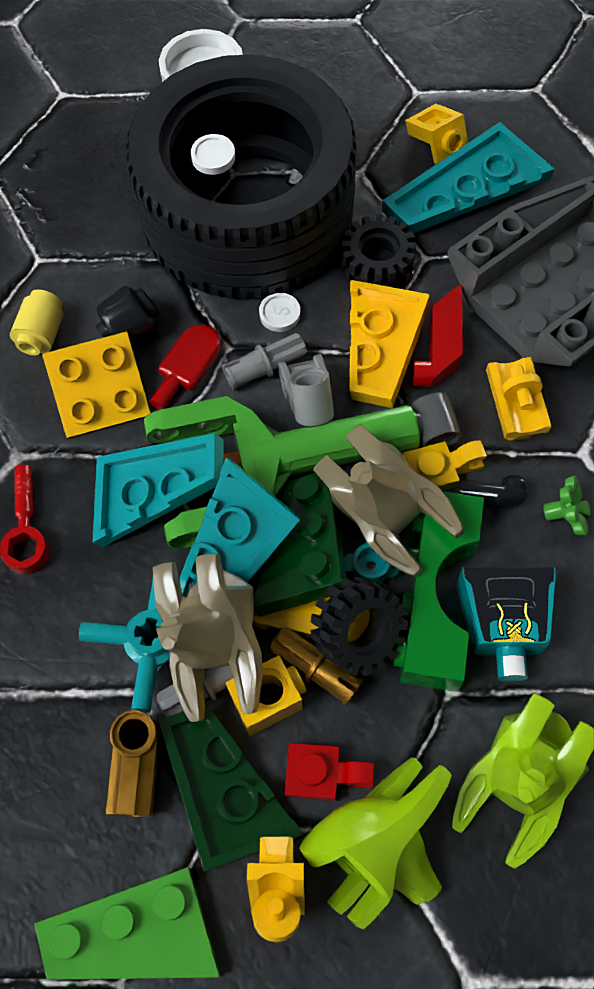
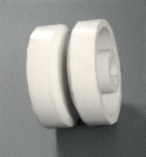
[159,29,243,82]

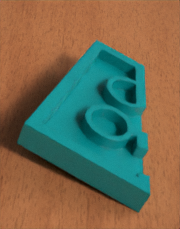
[92,433,224,547]
[179,457,301,597]

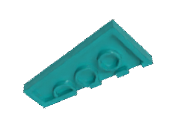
[382,122,554,234]

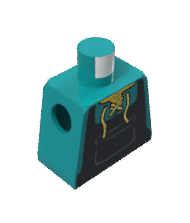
[456,567,556,682]

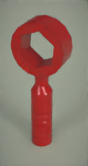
[0,464,50,575]

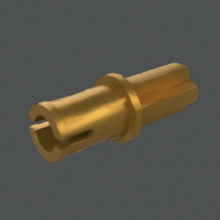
[270,627,364,706]

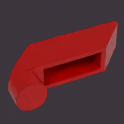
[412,285,463,387]

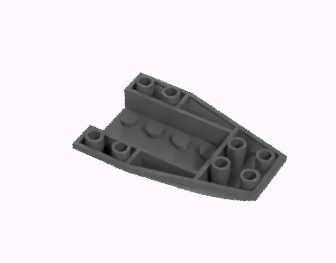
[447,175,594,367]

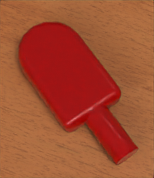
[149,324,221,410]

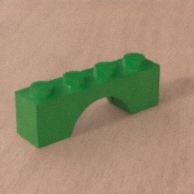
[393,491,484,692]

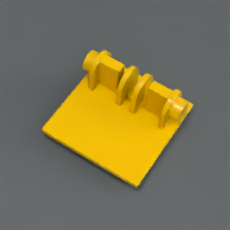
[42,331,151,438]

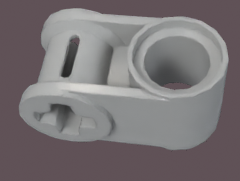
[278,354,334,426]

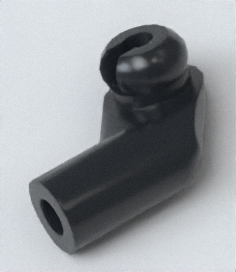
[460,475,527,507]

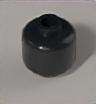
[95,286,160,348]

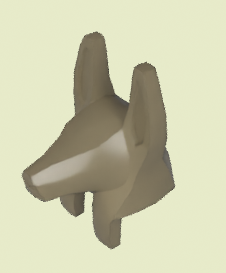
[313,424,464,578]
[152,553,263,722]

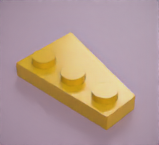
[349,280,431,408]

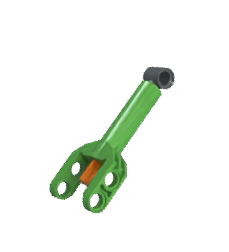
[144,392,462,549]

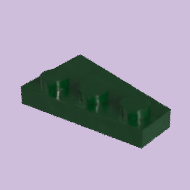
[253,473,347,617]
[158,704,304,873]

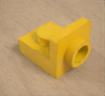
[405,104,468,164]

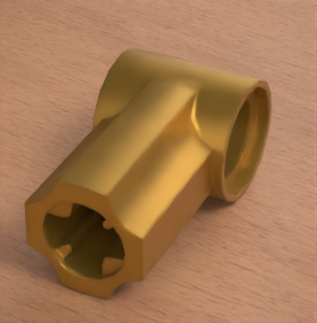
[106,710,164,817]

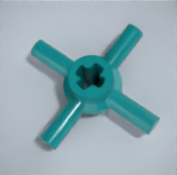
[79,580,170,713]

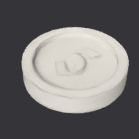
[191,134,235,175]
[259,293,300,332]

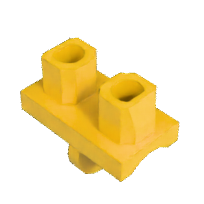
[486,357,551,441]
[247,837,305,942]

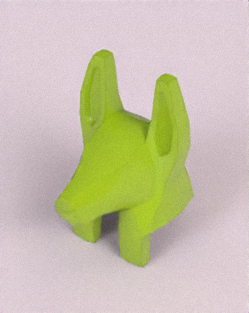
[452,692,594,869]
[299,757,452,929]

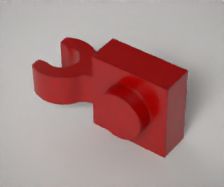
[285,743,374,801]

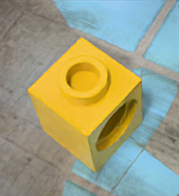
[225,655,307,737]

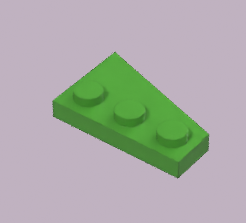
[34,867,221,980]

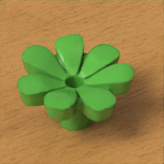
[544,475,591,535]

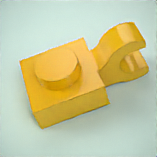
[403,440,487,491]

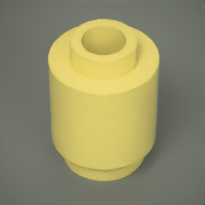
[10,290,64,356]

